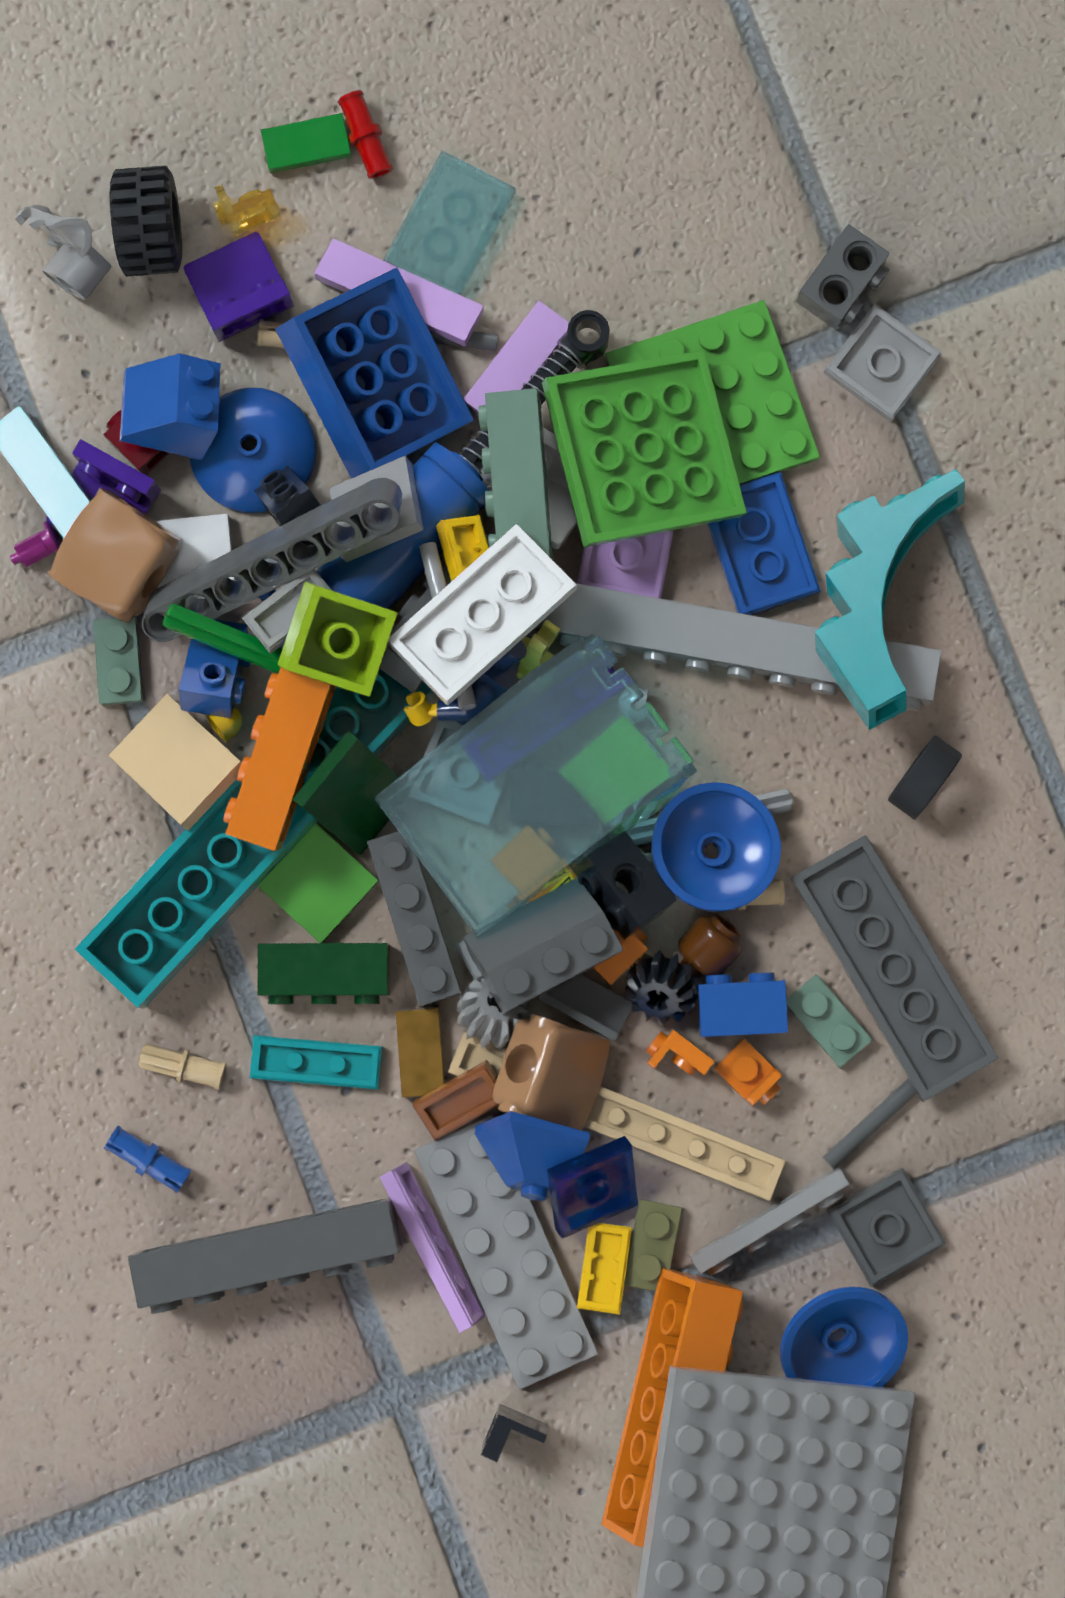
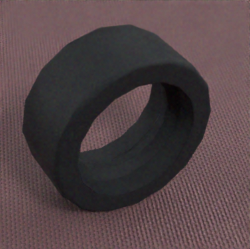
[888,735,962,820]

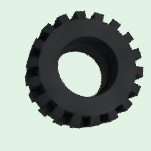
[109,165,182,277]

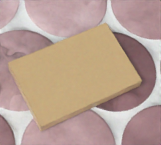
[108,693,242,831]

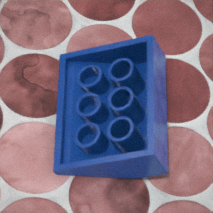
[275,267,474,479]

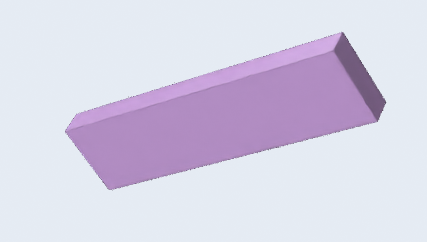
[314,238,484,347]
[379,1163,486,1333]

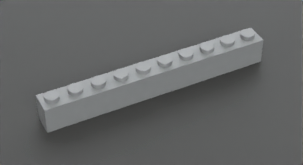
[526,583,942,710]

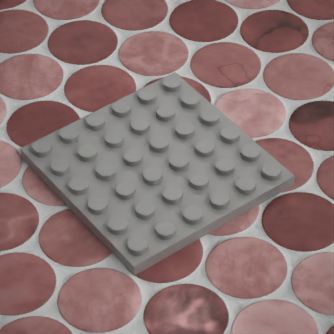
[636,1366,915,1598]

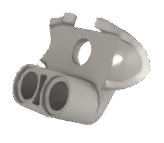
[15,205,112,300]

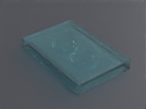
[383,150,516,295]

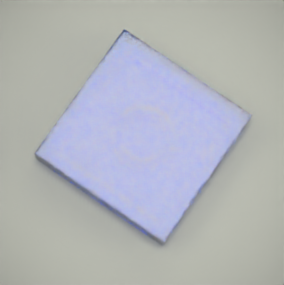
[547,1136,638,1239]

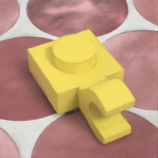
[516,619,561,691]

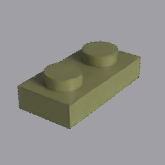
[624,1199,682,1291]

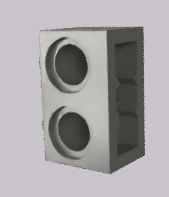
[796,224,890,330]

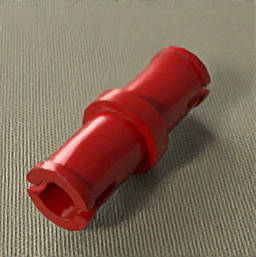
[337,90,393,179]

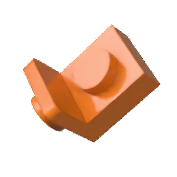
[645,1029,715,1076]
[713,1038,782,1106]

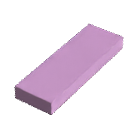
[464,301,569,414]

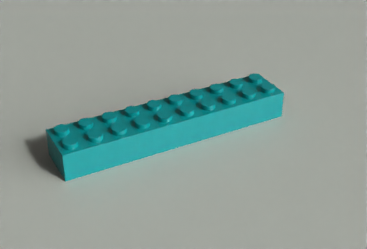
[75,668,434,1009]

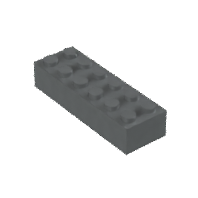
[128,1197,403,1314]

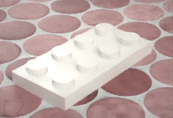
[388,524,577,706]

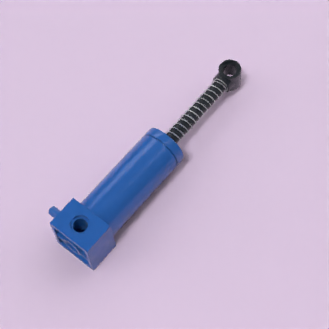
[259,310,610,648]

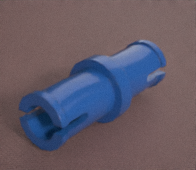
[103,1125,192,1193]

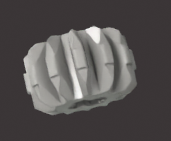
[456,978,530,1050]

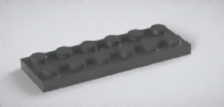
[791,835,999,1102]

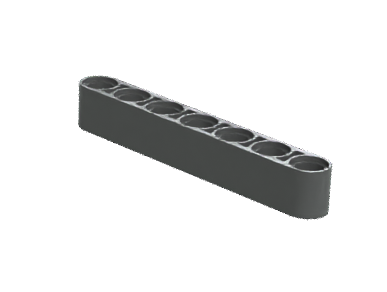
[142,478,402,642]

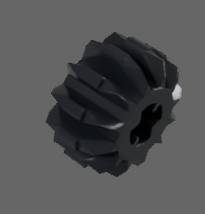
[625,950,699,1025]

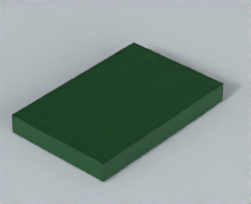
[293,732,412,856]

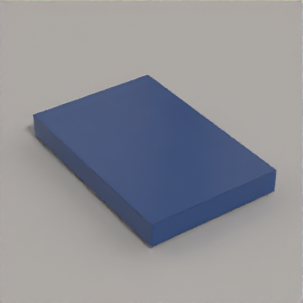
[707,472,821,615]

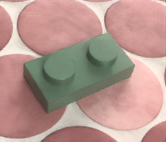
[93,616,144,706]
[786,974,872,1068]

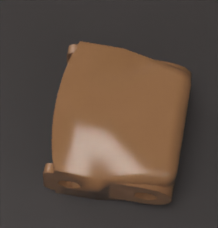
[48,488,180,623]
[492,1014,610,1130]

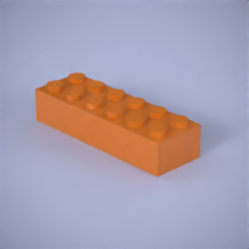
[601,1268,743,1547]

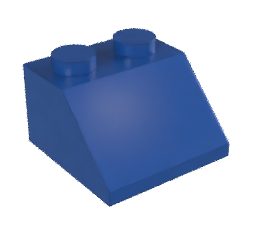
[120,353,221,460]

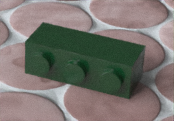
[257,943,390,1005]

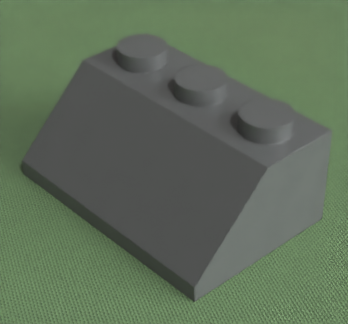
[463,877,623,1015]

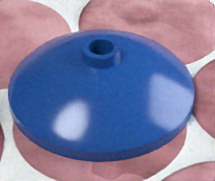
[190,388,316,514]
[651,782,781,912]
[780,1287,908,1387]

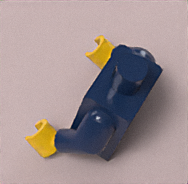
[404,640,527,730]

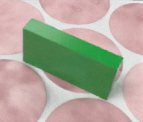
[261,113,351,174]

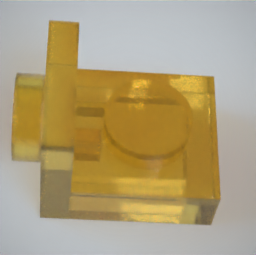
[212,184,281,236]

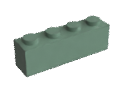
[478,388,553,560]

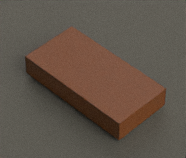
[412,1060,498,1141]

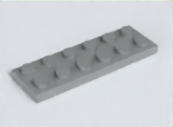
[414,1115,598,1390]

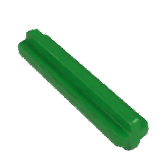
[163,604,283,673]

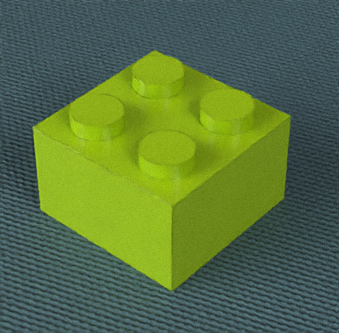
[277,581,397,697]

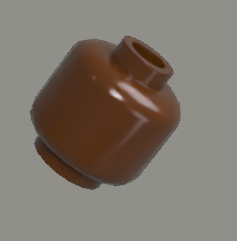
[678,914,742,979]

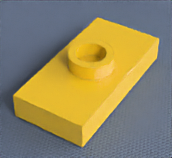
[436,515,489,582]
[577,1221,632,1315]

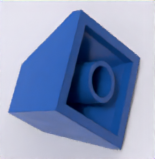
[475,1111,590,1201]

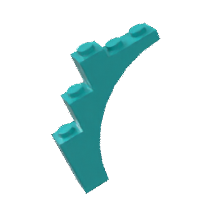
[815,469,965,730]

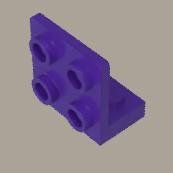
[183,232,294,342]
[46,439,161,527]

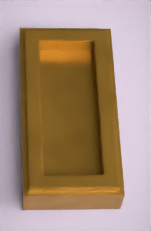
[395,1008,444,1097]

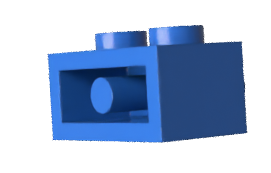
[179,619,252,719]
[697,972,788,1037]

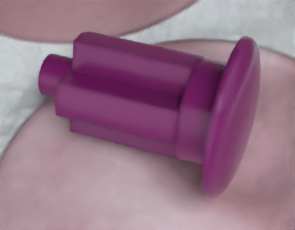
[10,521,62,567]

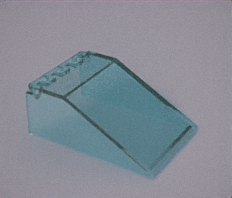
[375,634,698,937]

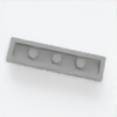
[689,1168,849,1276]

